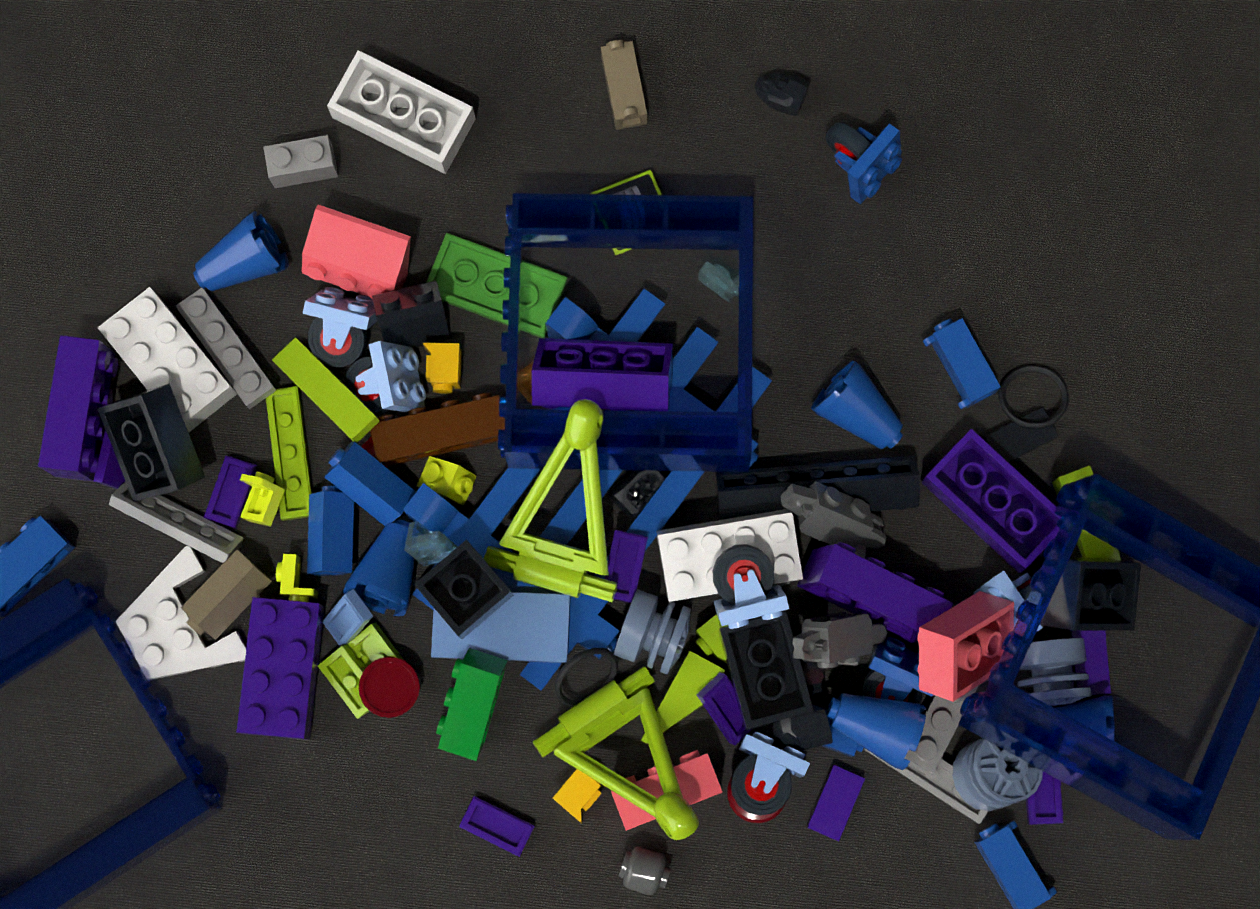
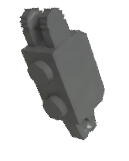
[780,481,887,549]
[793,612,887,668]

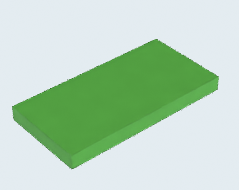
[426,233,568,338]

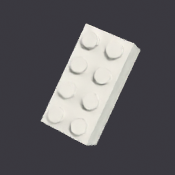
[327,50,476,174]
[98,287,237,433]
[656,509,803,602]

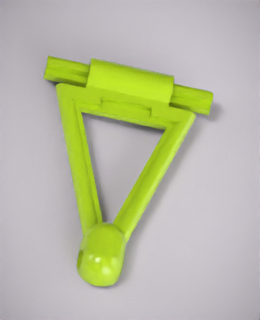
[483,399,618,602]
[533,666,699,840]

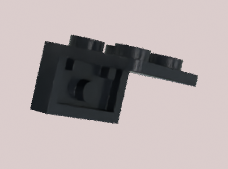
[372,281,449,348]

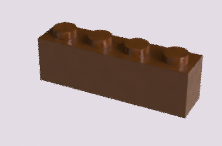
[370,393,508,466]

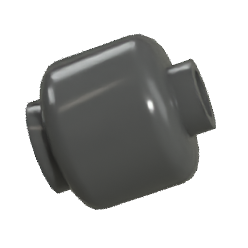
[618,846,671,896]

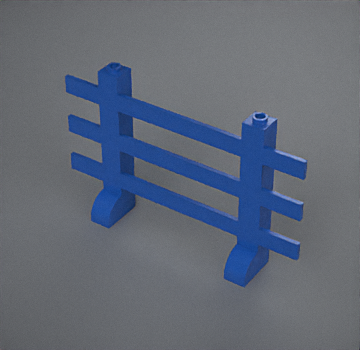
[403,289,772,691]

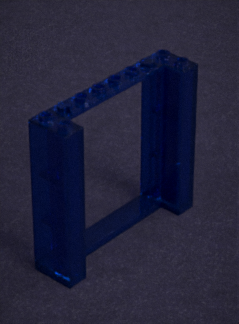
[498,193,753,472]
[958,474,1260,840]
[0,578,222,909]

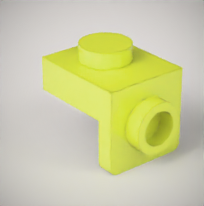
[417,456,476,505]
[240,472,285,527]
[276,554,318,602]

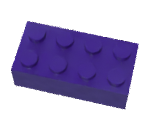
[38,335,118,482]
[532,338,673,414]
[921,429,1071,573]
[797,542,953,644]
[236,597,325,740]

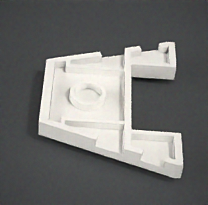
[116,545,246,680]

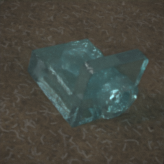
[698,261,751,303]
[404,521,458,566]

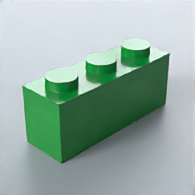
[436,648,508,761]

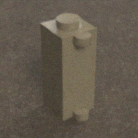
[601,40,647,130]
[181,549,272,640]

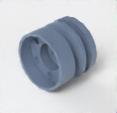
[614,589,691,675]
[1013,638,1092,707]
[952,730,1043,811]

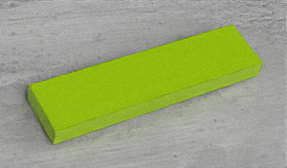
[272,337,379,443]
[266,386,312,521]

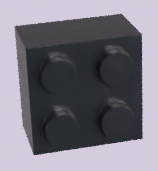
[414,539,514,639]

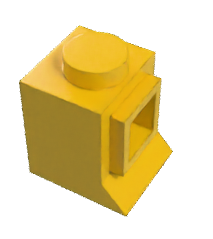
[423,343,462,394]
[553,769,602,823]

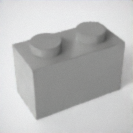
[263,135,338,188]

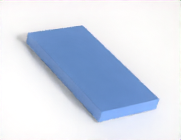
[431,592,570,663]

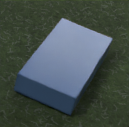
[323,589,373,647]

